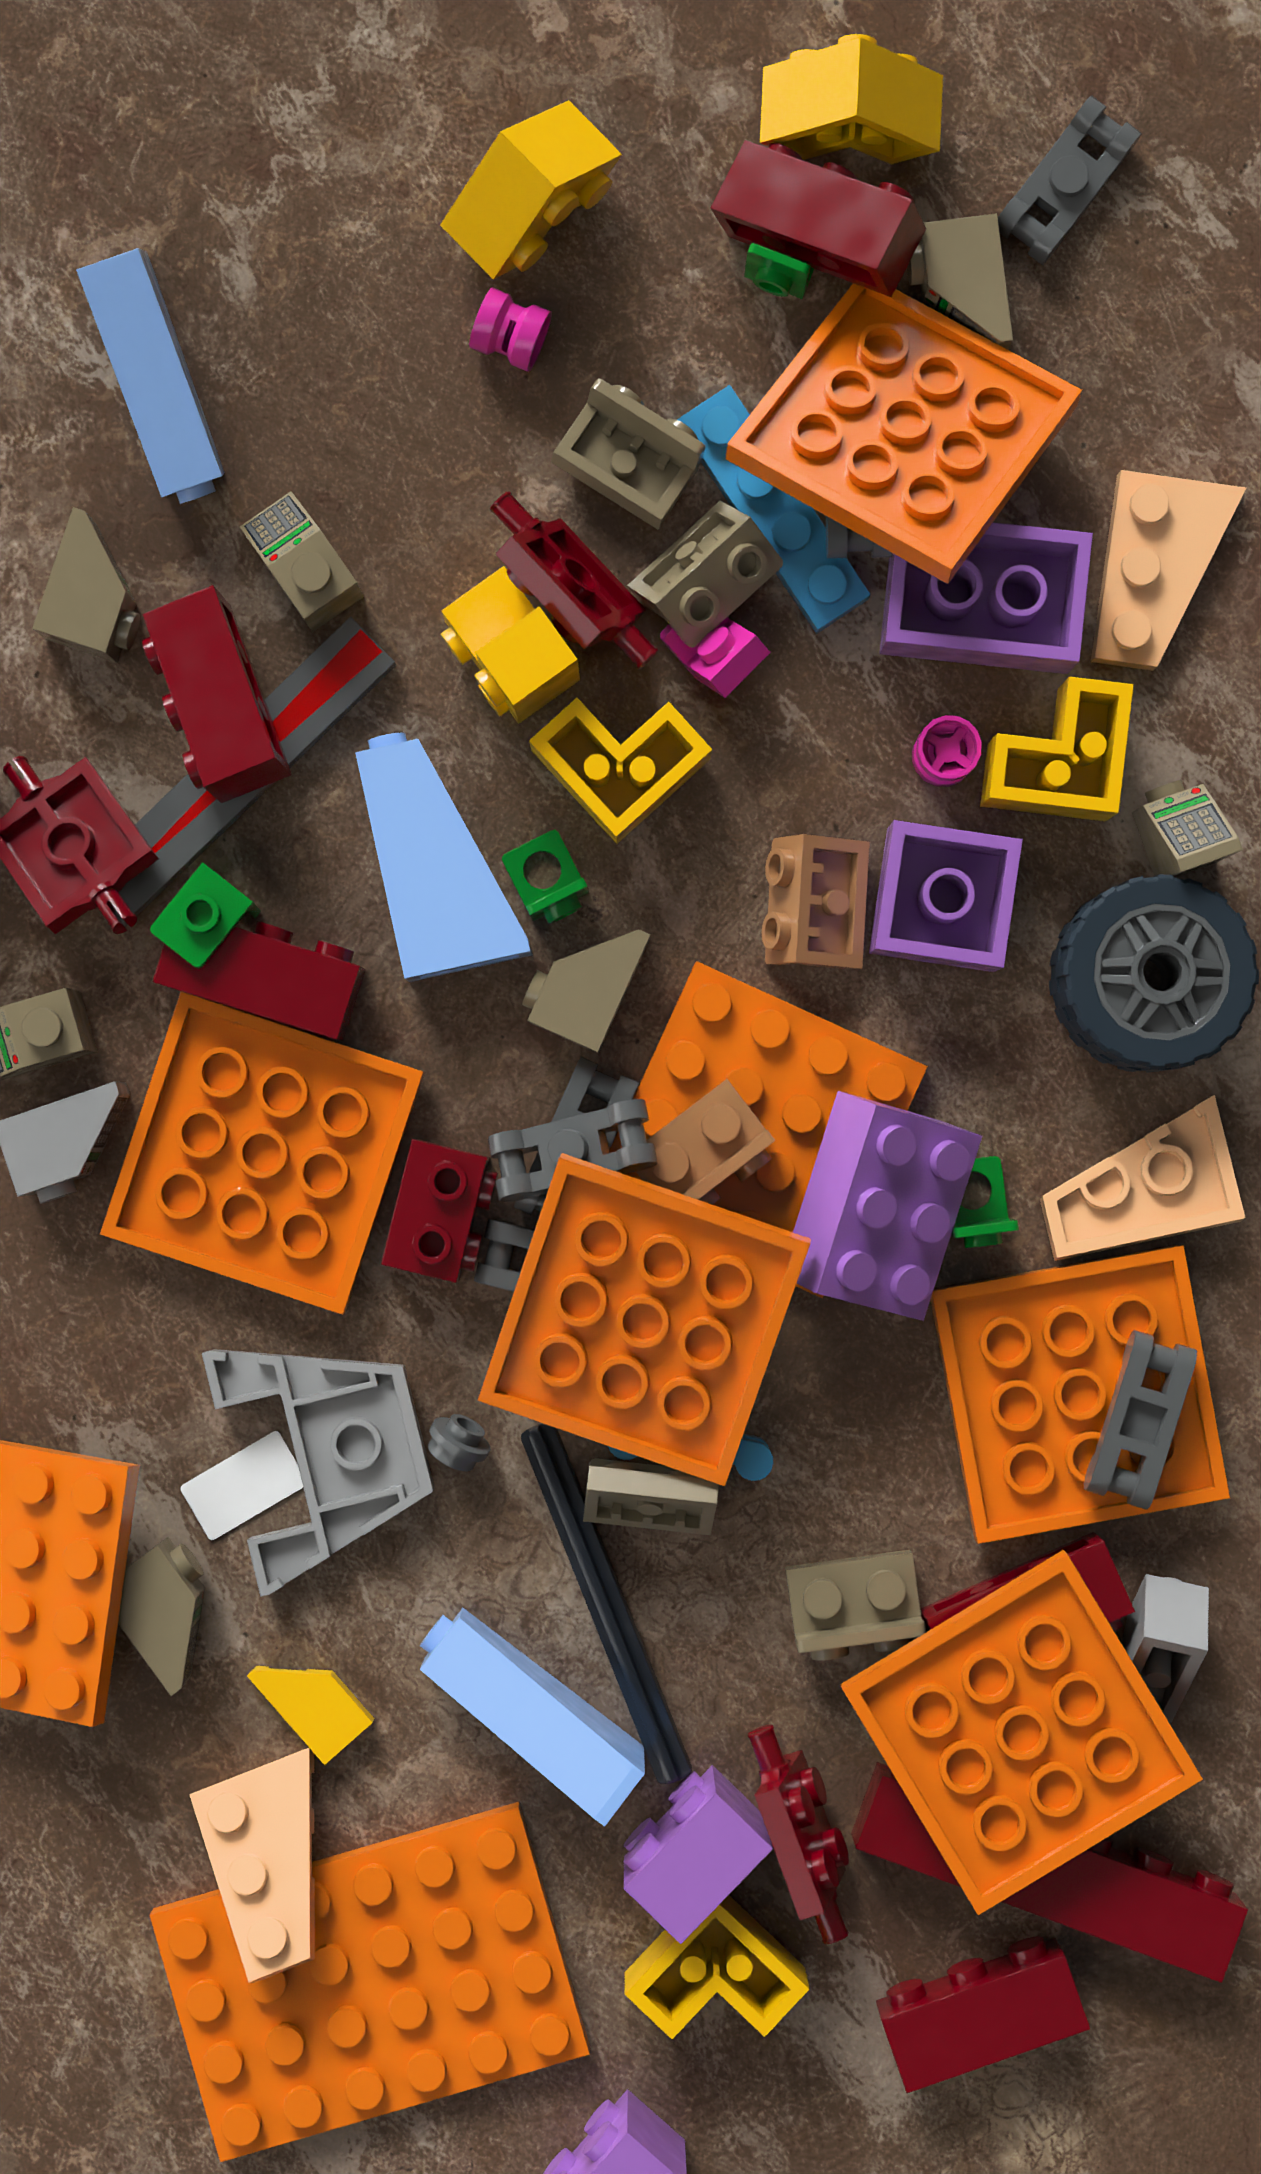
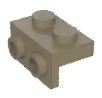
[551,378,706,530]

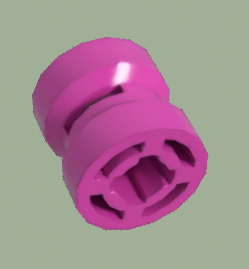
[469,287,552,372]
[912,715,982,787]

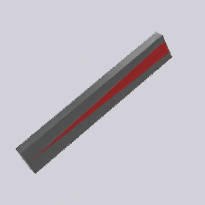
[115,617,397,927]

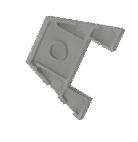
[202,1349,435,1597]

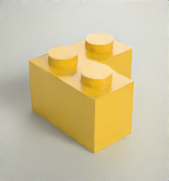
[760,34,943,164]
[440,100,622,280]
[441,566,580,724]
[980,677,1134,821]
[529,697,712,844]
[624,1895,809,2039]

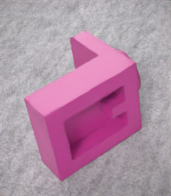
[660,617,771,698]

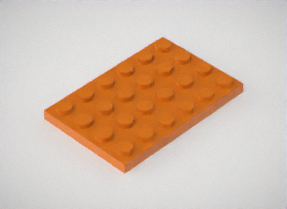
[150,1802,590,2162]

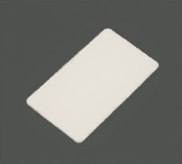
[180,1431,303,1540]

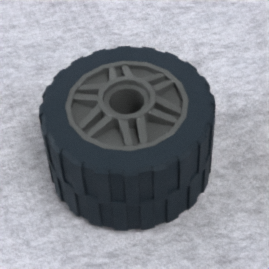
[1049,874,1259,1073]

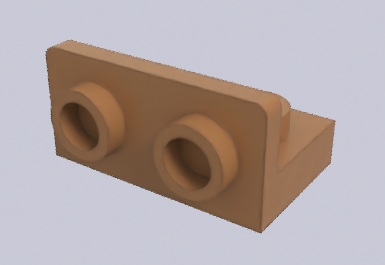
[762,834,870,969]
[636,1079,775,1204]

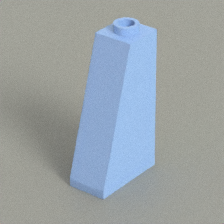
[76,248,225,504]
[355,732,533,982]
[420,1608,645,1827]

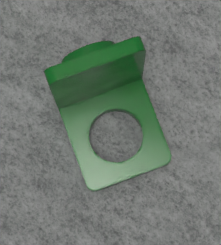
[744,243,814,300]
[502,830,589,924]
[150,862,261,968]
[951,1156,1019,1248]

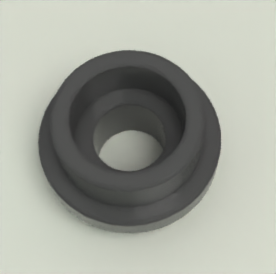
[428,1414,491,1472]

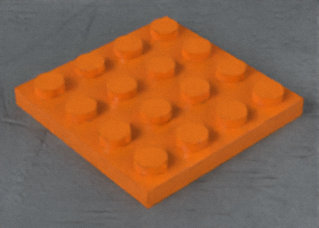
[726,283,1082,584]
[609,961,928,1298]
[100,992,425,1315]
[478,1153,811,1486]
[931,1245,1230,1544]
[0,1440,140,1727]
[840,1550,1203,1915]

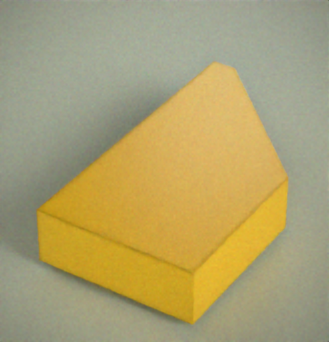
[247,1666,375,1765]

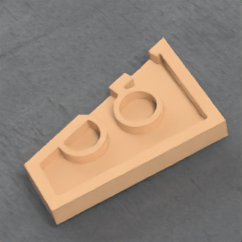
[1091,470,1246,671]
[1040,1095,1245,1261]
[189,1748,315,1983]

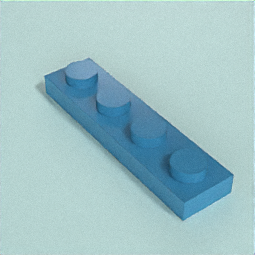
[677,385,871,634]

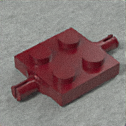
[490,491,659,670]
[0,756,159,934]
[747,1725,849,1944]

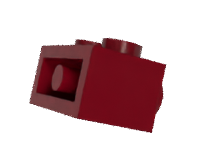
[381,1139,498,1283]

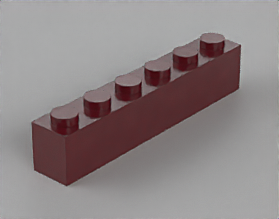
[851,1762,1248,1983]

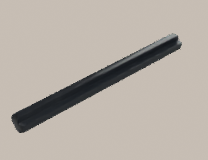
[521,1423,692,1784]

